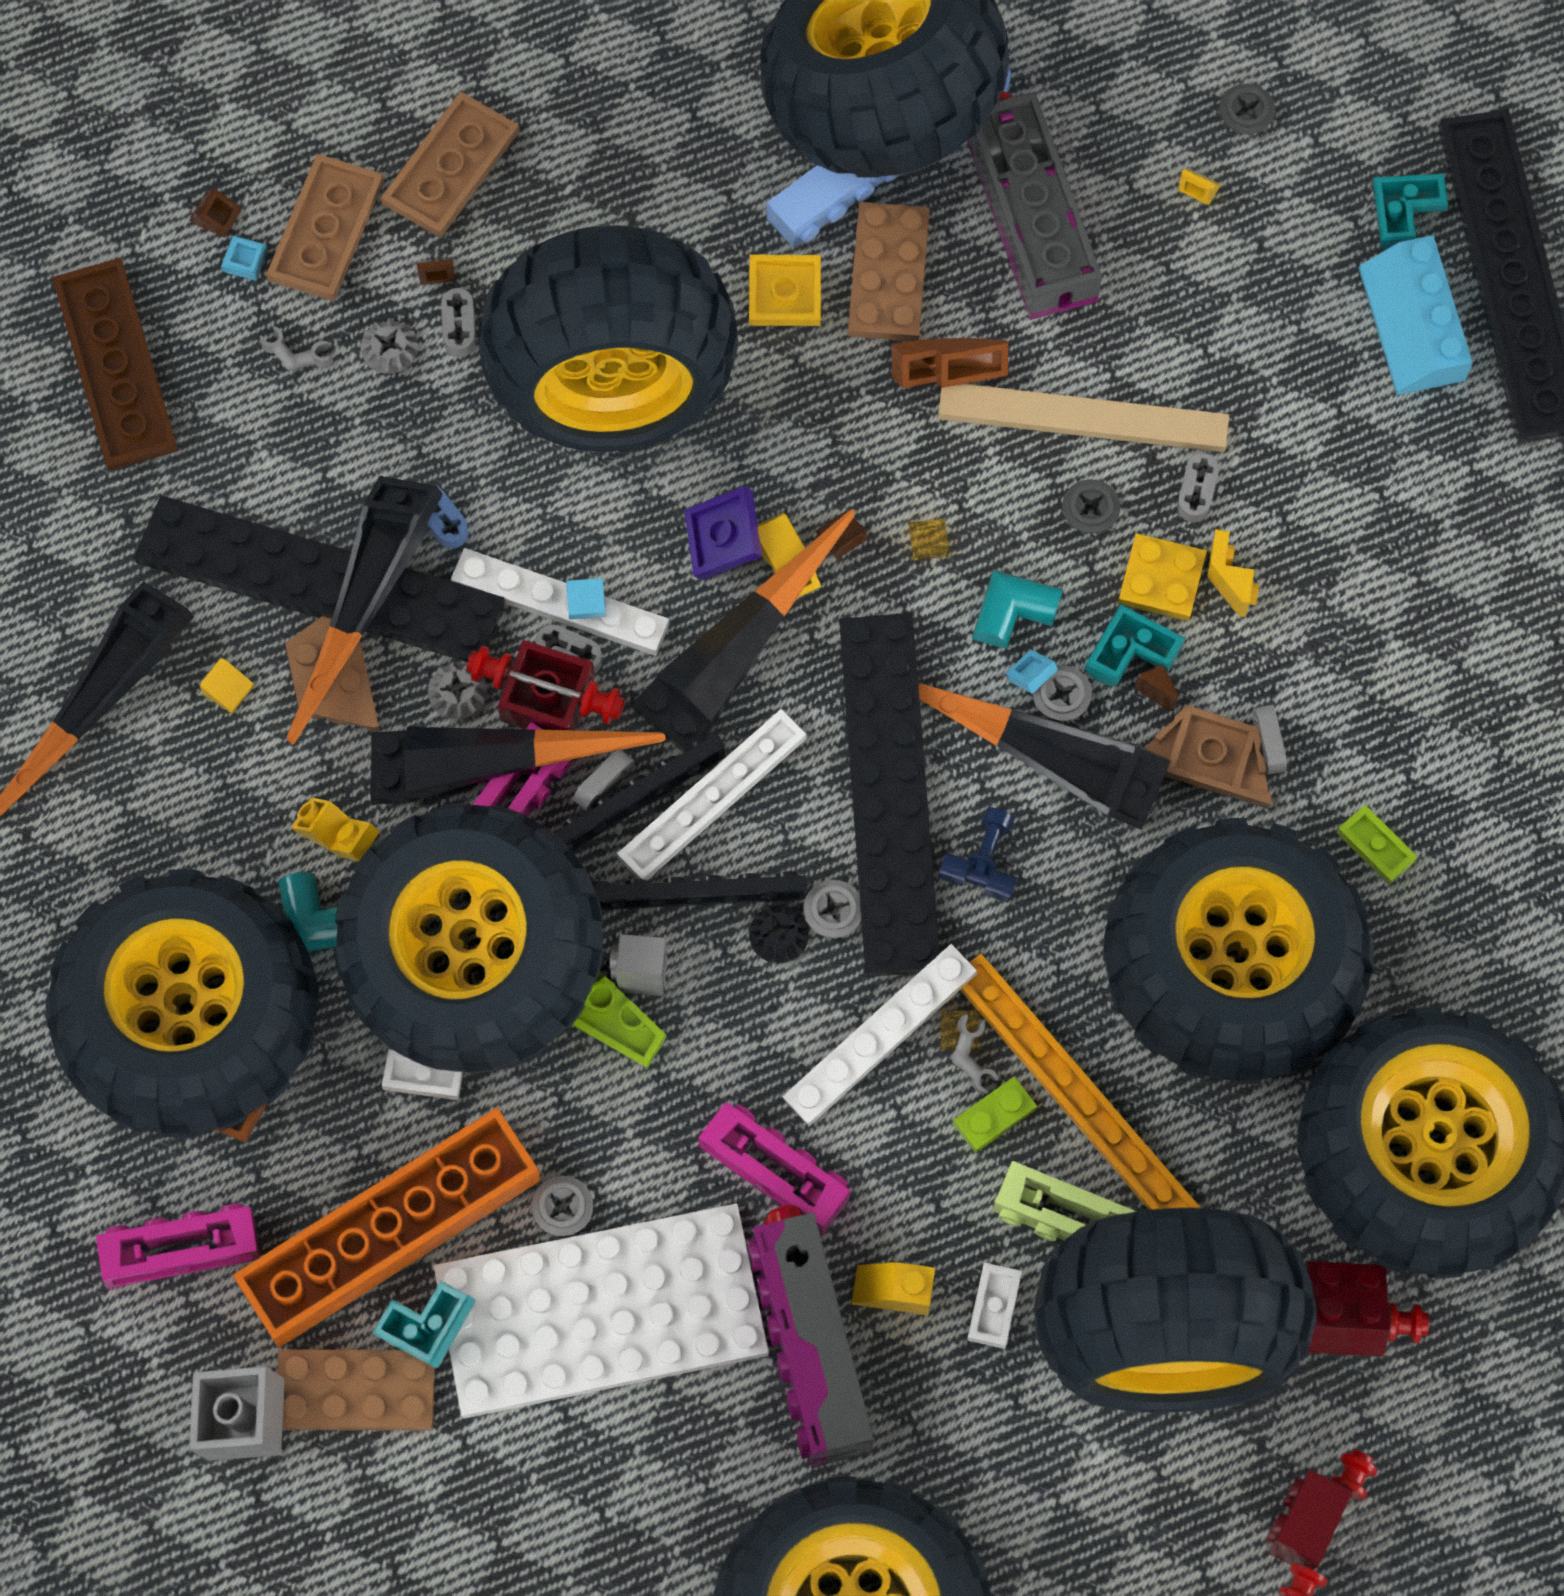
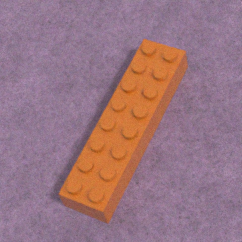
[233,1107,541,1349]

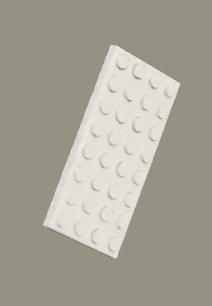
[434,1204,769,1419]

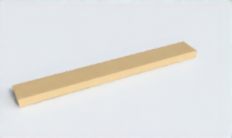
[938,384,1229,452]

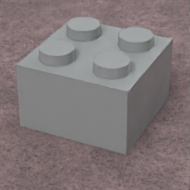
[189,1366,285,1461]

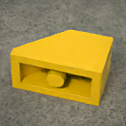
[852,1262,935,1316]

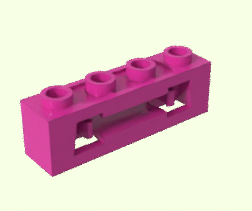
[473,722,571,817]
[698,1102,850,1236]
[96,1203,261,1289]

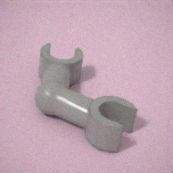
[260,326,333,371]
[951,1014,999,1094]

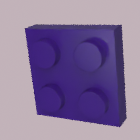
[684,486,762,580]

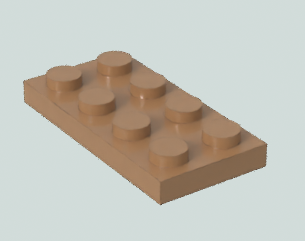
[381,91,520,238]
[266,154,384,302]
[848,202,930,341]
[277,1349,435,1431]

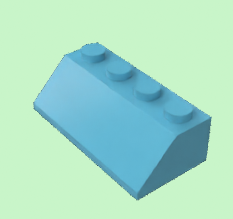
[1359,235,1473,395]

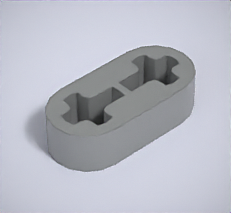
[441,288,476,357]
[1177,453,1219,522]
[535,625,602,674]
[1252,705,1287,775]
[573,749,635,812]

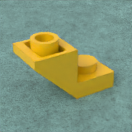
[757,512,821,597]
[1207,529,1259,617]
[291,797,380,862]

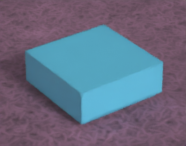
[221,236,268,281]
[566,578,606,620]
[1005,650,1058,694]

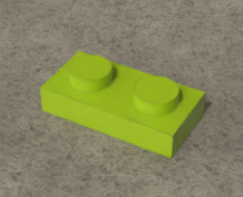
[1337,805,1418,885]
[953,1076,1037,1154]

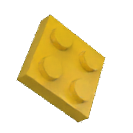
[749,255,821,326]
[1118,533,1207,622]

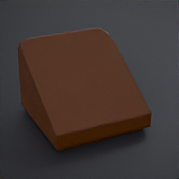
[189,188,242,237]
[417,257,455,285]
[816,511,867,560]
[1135,665,1179,712]

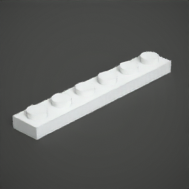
[451,548,669,656]
[617,709,806,880]
[782,944,977,1126]

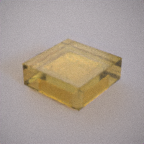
[908,519,949,561]
[940,1010,979,1052]

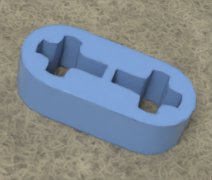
[427,486,468,549]

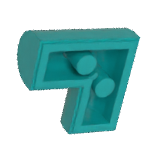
[1372,173,1448,251]
[972,570,1063,649]
[1085,604,1185,686]
[279,872,338,952]
[372,1281,476,1368]

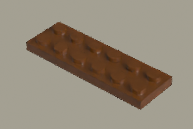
[52,258,178,471]

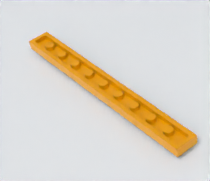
[960,953,1201,1210]

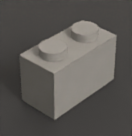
[610,934,667,996]

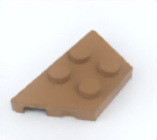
[285,616,380,732]
[1144,705,1272,809]

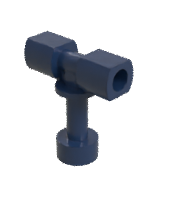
[938,807,1017,903]

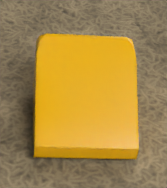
[1178,169,1220,205]
[200,658,254,714]

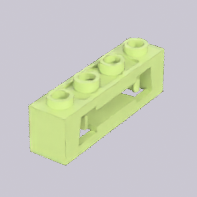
[993,1161,1136,1241]

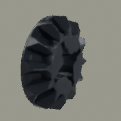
[749,904,809,963]

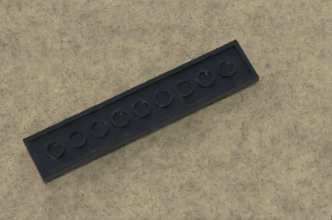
[1438,109,1564,444]
[134,495,505,662]
[839,612,940,977]

